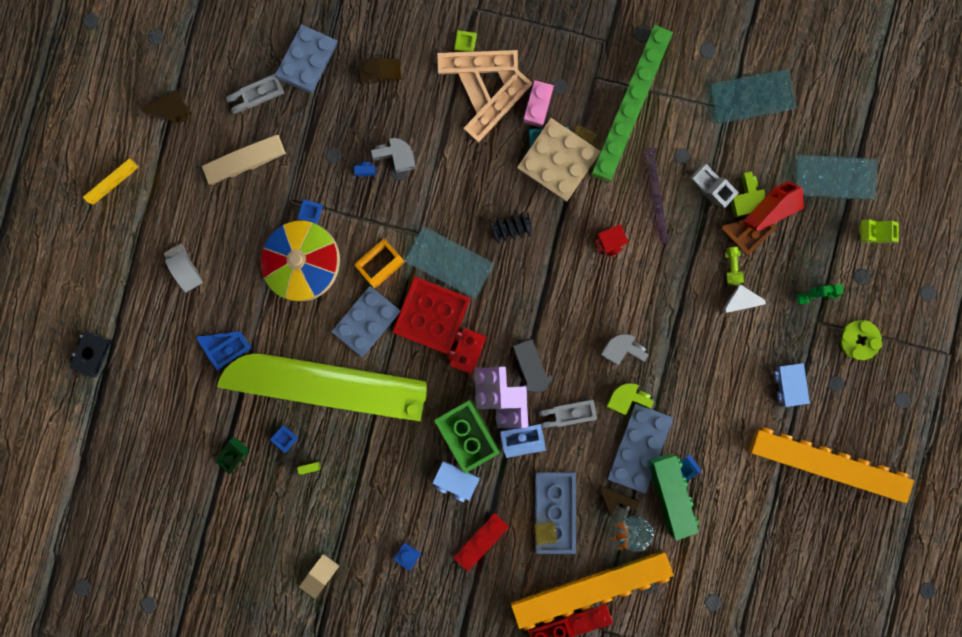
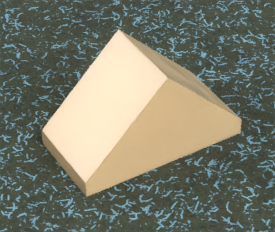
[299,554,339,599]

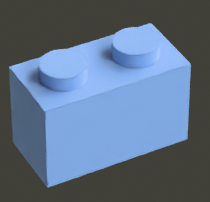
[774,363,810,407]
[501,424,546,458]
[433,460,480,502]

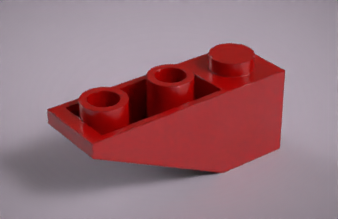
[744,181,804,231]

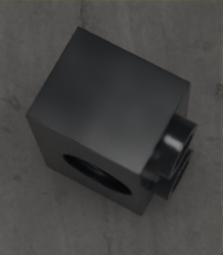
[69,331,112,377]

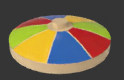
[261,221,340,302]

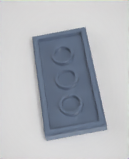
[535,472,576,554]

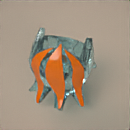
[611,516,655,552]

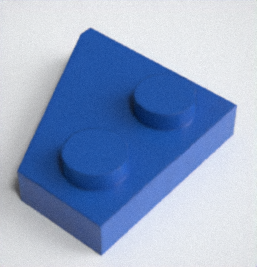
[196,331,252,370]

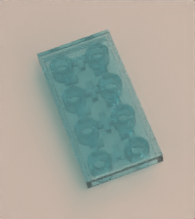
[710,69,797,124]
[795,154,878,200]
[405,226,495,299]

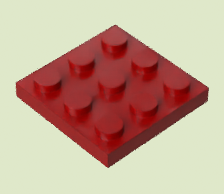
[393,277,471,355]

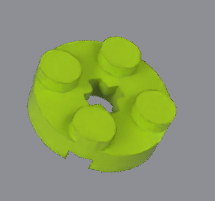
[840,320,882,360]

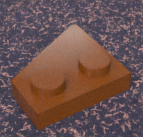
[720,219,777,256]

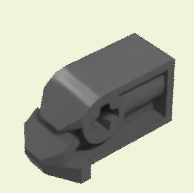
[512,339,553,394]

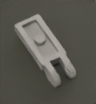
[226,74,284,114]
[538,400,597,428]

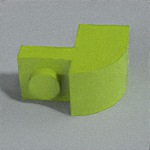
[731,171,765,218]
[859,219,899,243]
[606,384,654,415]

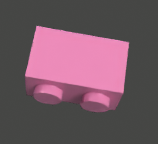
[523,80,554,128]

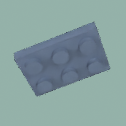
[275,24,338,94]
[332,286,401,358]

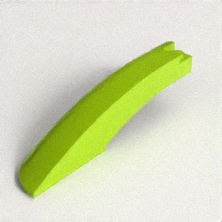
[217,354,427,421]

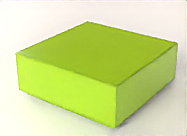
[454,30,477,52]
[297,461,321,475]

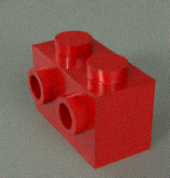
[594,224,629,257]
[447,328,487,374]

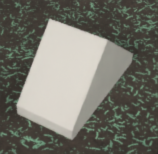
[722,285,766,313]

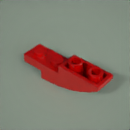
[528,603,613,637]

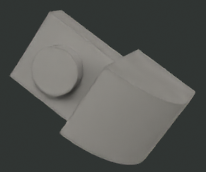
[371,138,416,173]
[690,163,739,207]
[164,244,203,293]
[600,334,648,365]

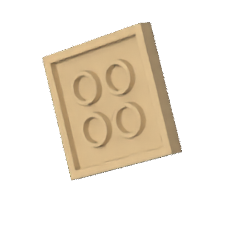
[517,118,601,202]

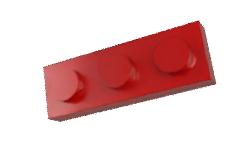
[453,513,509,571]

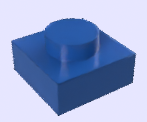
[354,162,376,177]
[298,199,323,225]
[270,425,299,453]
[681,455,702,481]
[393,542,421,571]

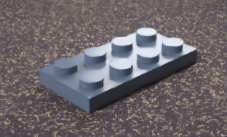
[607,404,673,494]

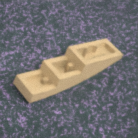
[202,135,286,185]

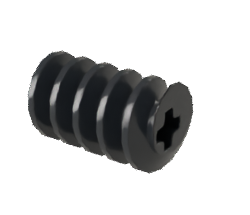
[489,212,532,244]

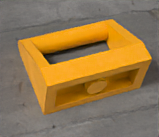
[354,238,405,288]

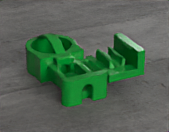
[797,284,844,304]

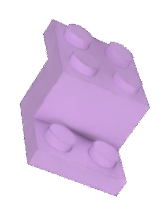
[474,367,528,428]

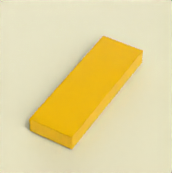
[83,158,139,205]

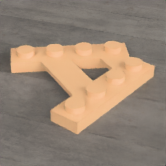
[437,50,533,143]

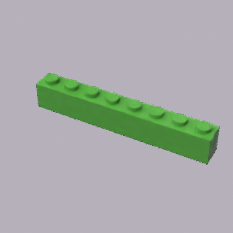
[591,25,673,183]

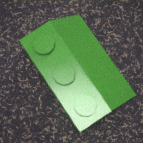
[434,399,501,474]

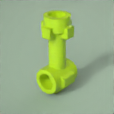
[725,247,744,285]

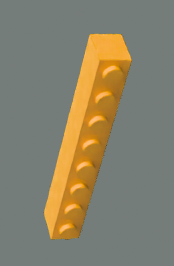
[748,427,914,503]
[511,550,674,630]

